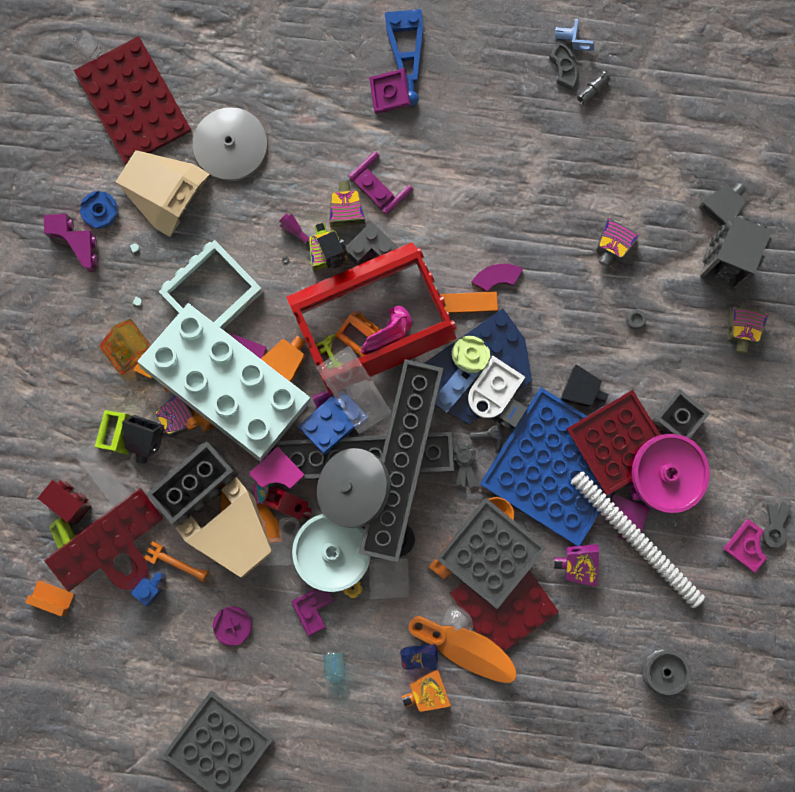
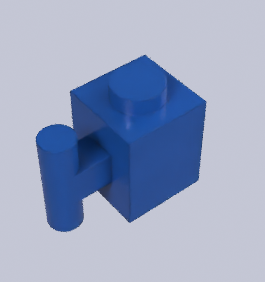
[131,573,166,606]

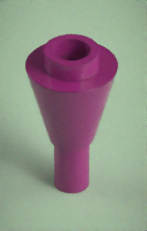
[279,213,309,244]

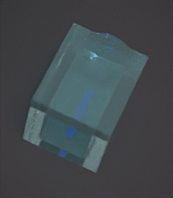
[323,652,346,682]

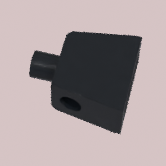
[560,365,609,408]
[122,415,164,464]

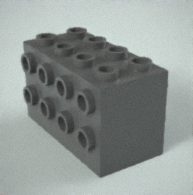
[700,216,772,291]
[147,442,239,525]

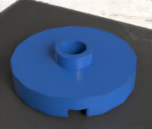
[80,191,118,229]

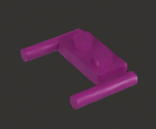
[348,151,413,215]

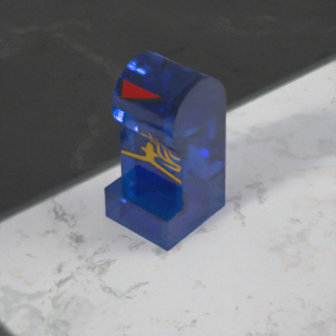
[400,644,438,671]

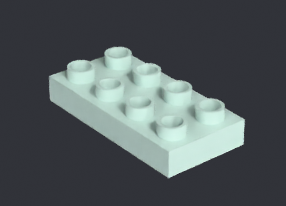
[137,303,310,462]

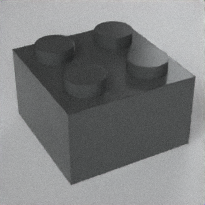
[652,389,710,439]

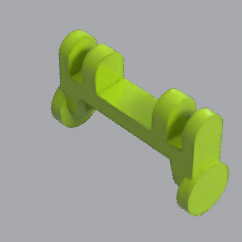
[316,334,343,371]

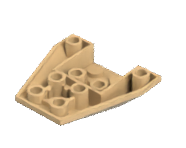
[116,151,210,237]

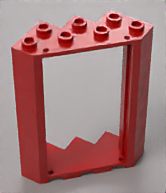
[286,242,457,395]

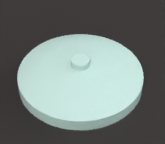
[292,514,371,592]

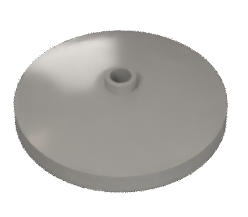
[193,108,268,182]

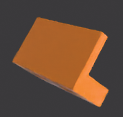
[25,580,75,616]

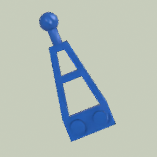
[385,9,423,106]

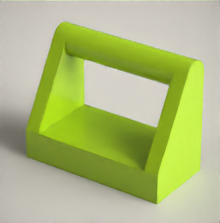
[94,410,131,455]
[49,518,76,549]

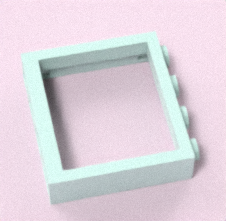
[159,240,263,330]

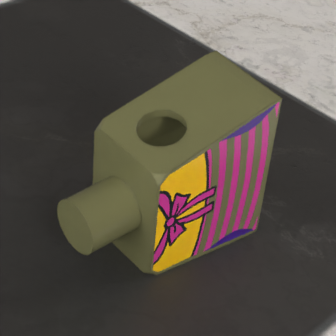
[329,181,366,227]
[728,307,769,354]

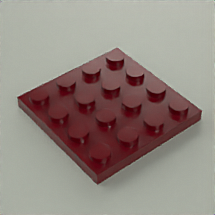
[566,390,660,496]
[450,570,559,651]

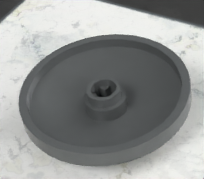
[317,448,390,528]

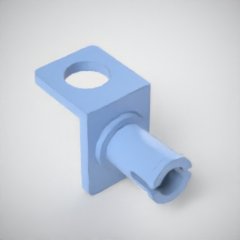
[555,19,594,51]

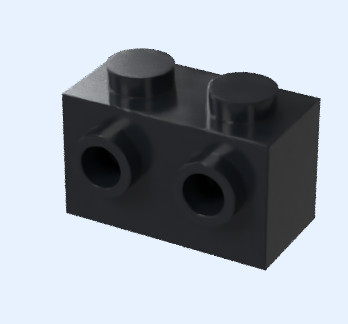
[317,231,347,268]

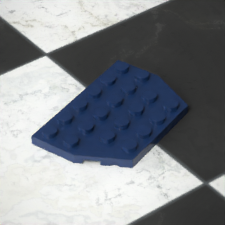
[423,309,532,425]

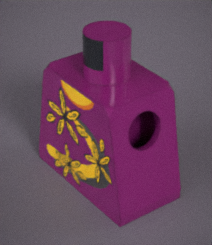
[554,544,599,587]

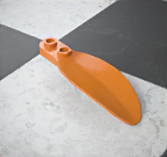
[408,616,517,683]

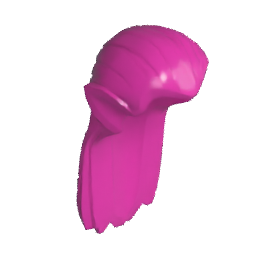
[360,306,412,355]

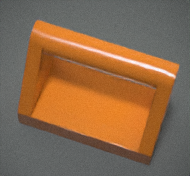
[336,310,381,357]

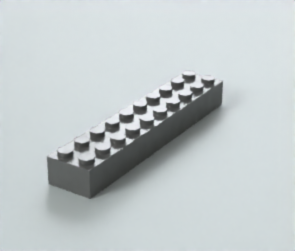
[359,359,443,562]
[258,432,454,481]

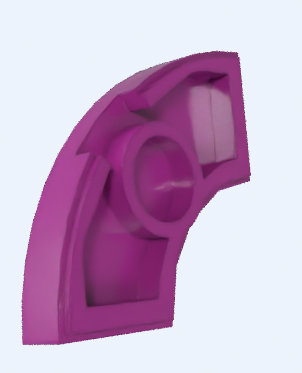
[471,264,523,292]

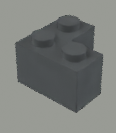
[346,222,398,265]

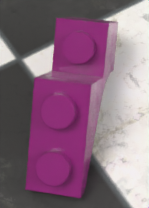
[44,213,98,272]

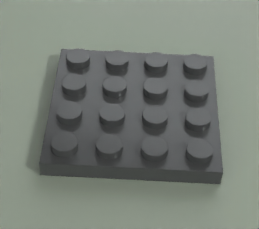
[436,498,547,609]
[162,690,274,792]

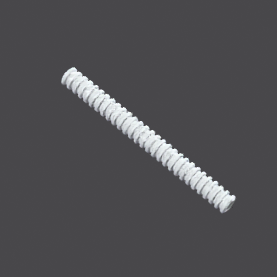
[571,472,705,608]

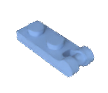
[435,368,481,414]

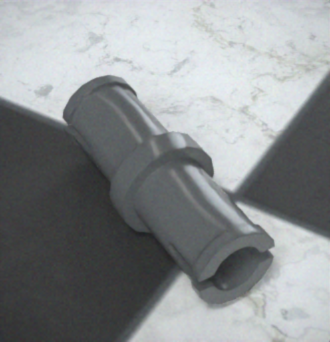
[577,71,611,105]

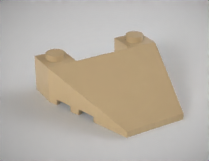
[176,477,273,578]

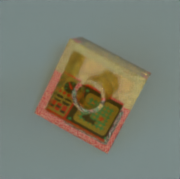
[99,318,151,375]

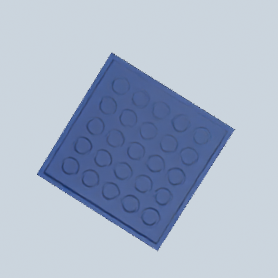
[479,387,612,546]

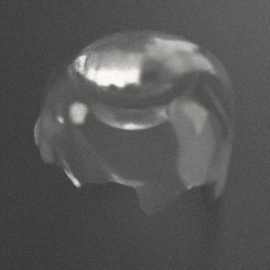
[439,606,473,631]

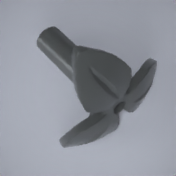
[470,417,502,451]

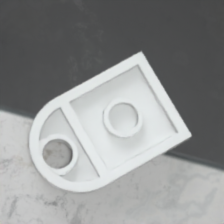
[468,356,525,418]

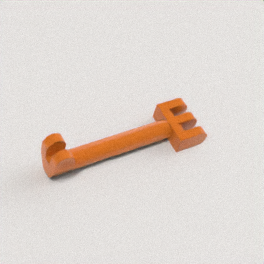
[144,541,210,583]

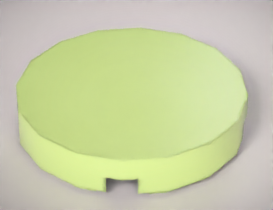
[452,336,490,373]

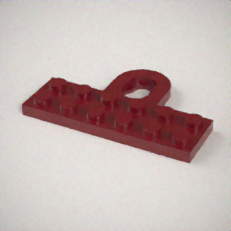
[43,488,164,592]

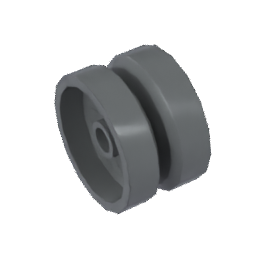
[641,649,690,695]

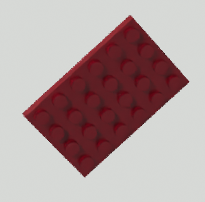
[74,36,192,165]

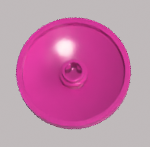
[632,434,710,513]

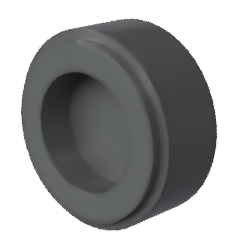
[626,310,646,330]

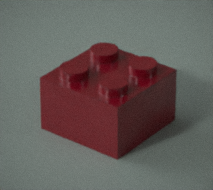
[37,480,91,524]

